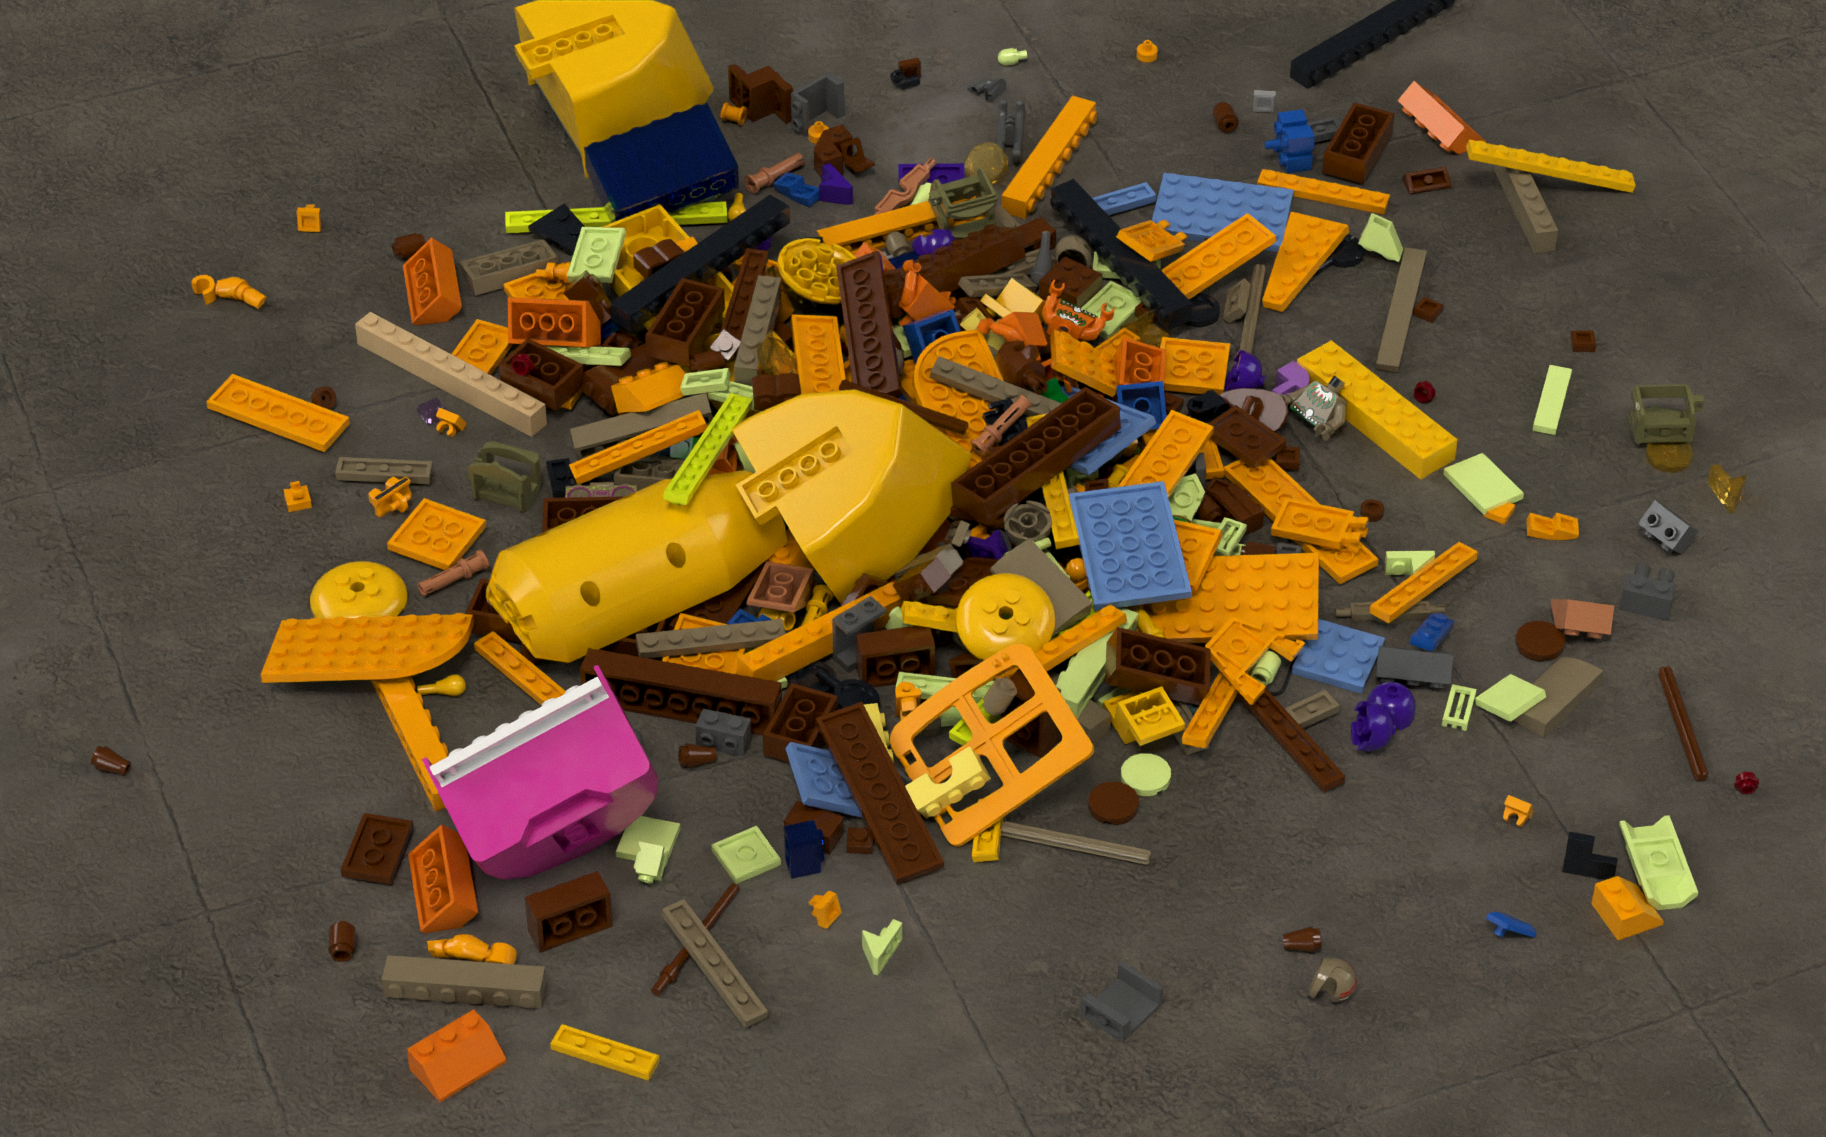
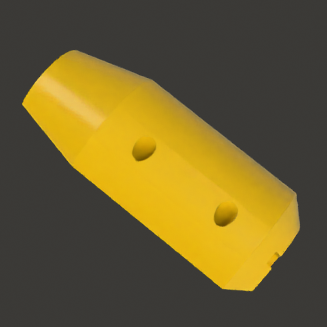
[486,470,788,663]

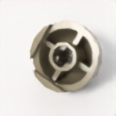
[1004,501,1052,546]

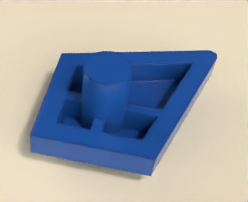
[1486,912,1537,938]

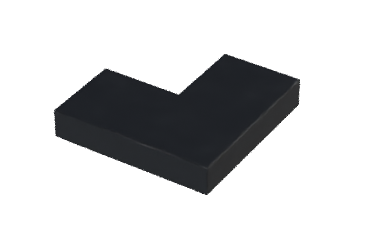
[546,458,599,498]
[1562,832,1618,880]

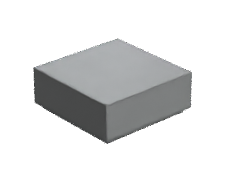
[1253,90,1276,113]

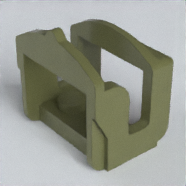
[928,167,998,239]
[1627,384,1705,445]
[468,441,542,512]

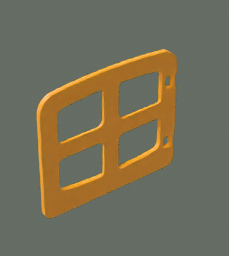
[890,644,1094,847]

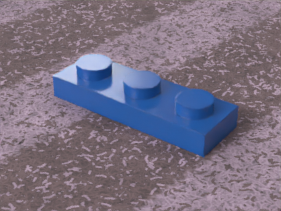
[1410,613,1454,652]

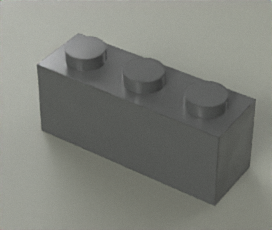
[1376,646,1454,688]

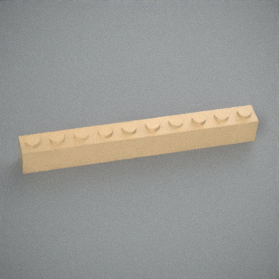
[355,312,547,437]

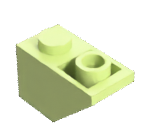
[1358,213,1403,262]

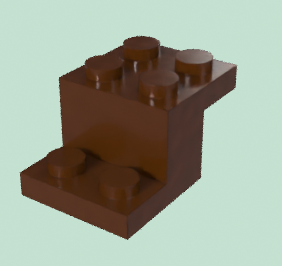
[728,64,794,124]

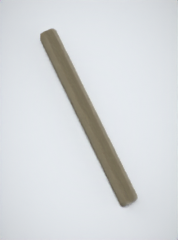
[1239,264,1266,354]
[1001,821,1151,865]

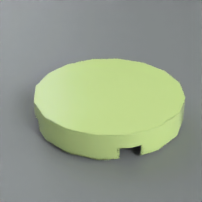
[1121,753,1171,796]

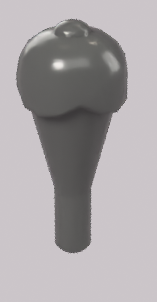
[1030,231,1053,287]

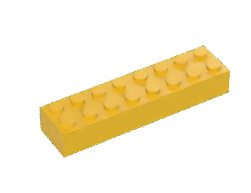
[1297,340,1458,480]

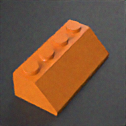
[1398,81,1486,154]
[403,237,462,326]
[508,297,601,347]
[408,824,478,933]

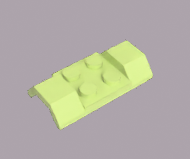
[1619,815,1698,910]

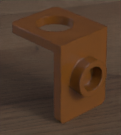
[839,137,875,173]

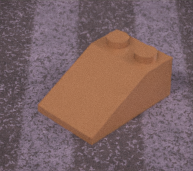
[747,561,813,612]

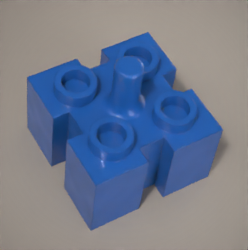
[1264,109,1315,173]

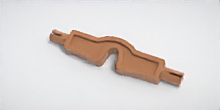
[874,157,937,215]

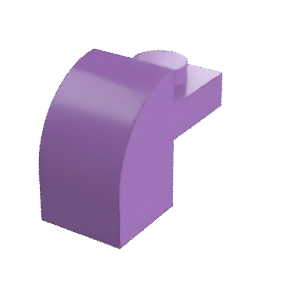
[1272,361,1309,406]

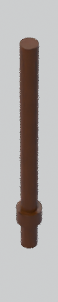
[651,883,740,996]

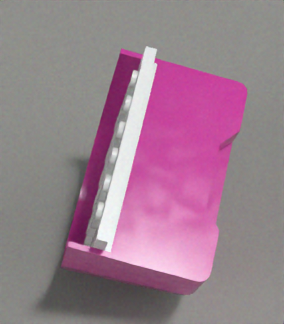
[422,665,659,880]

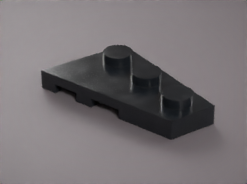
[528,203,585,256]

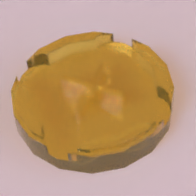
[965,142,1008,184]
[757,337,796,376]
[1645,442,1693,473]

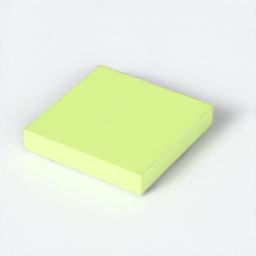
[1475,674,1546,722]
[616,816,680,867]
[711,826,781,884]

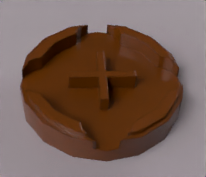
[1515,621,1565,661]
[1088,781,1139,825]

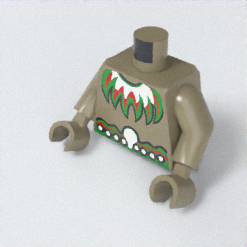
[1278,376,1347,441]

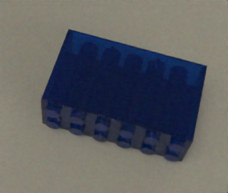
[584,103,739,223]

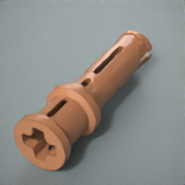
[744,153,805,194]
[970,395,1032,456]
[417,550,490,597]

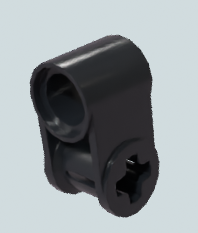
[1186,390,1230,423]

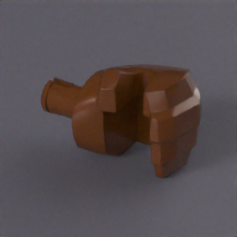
[996,340,1048,395]

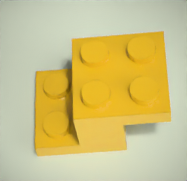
[980,278,1046,323]
[1102,686,1185,746]

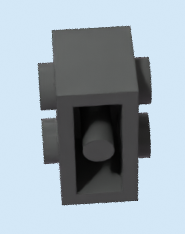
[1638,500,1699,554]
[695,709,752,757]

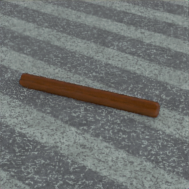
[839,380,968,435]
[1658,666,1709,781]

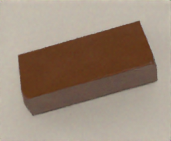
[1402,166,1452,194]

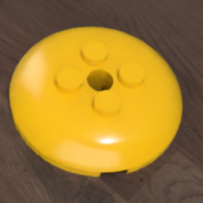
[778,238,857,305]
[310,561,408,619]
[956,573,1055,660]

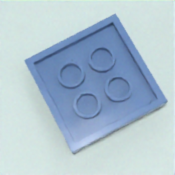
[1292,619,1385,694]
[785,742,863,818]

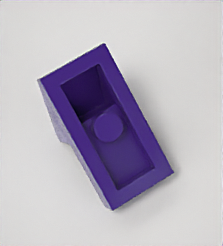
[819,163,853,205]
[965,530,1008,559]

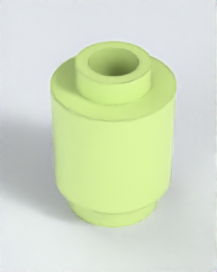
[1250,651,1281,686]

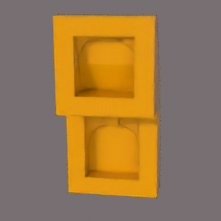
[1526,513,1579,540]

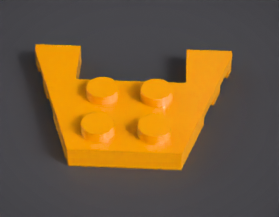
[1205,617,1305,705]

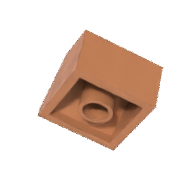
[1550,599,1614,639]

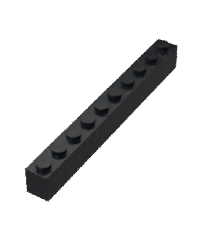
[1290,0,1455,89]
[1050,179,1192,330]
[610,194,790,332]

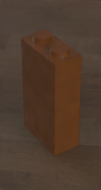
[581,343,673,415]

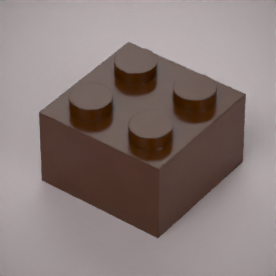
[1039,257,1102,308]

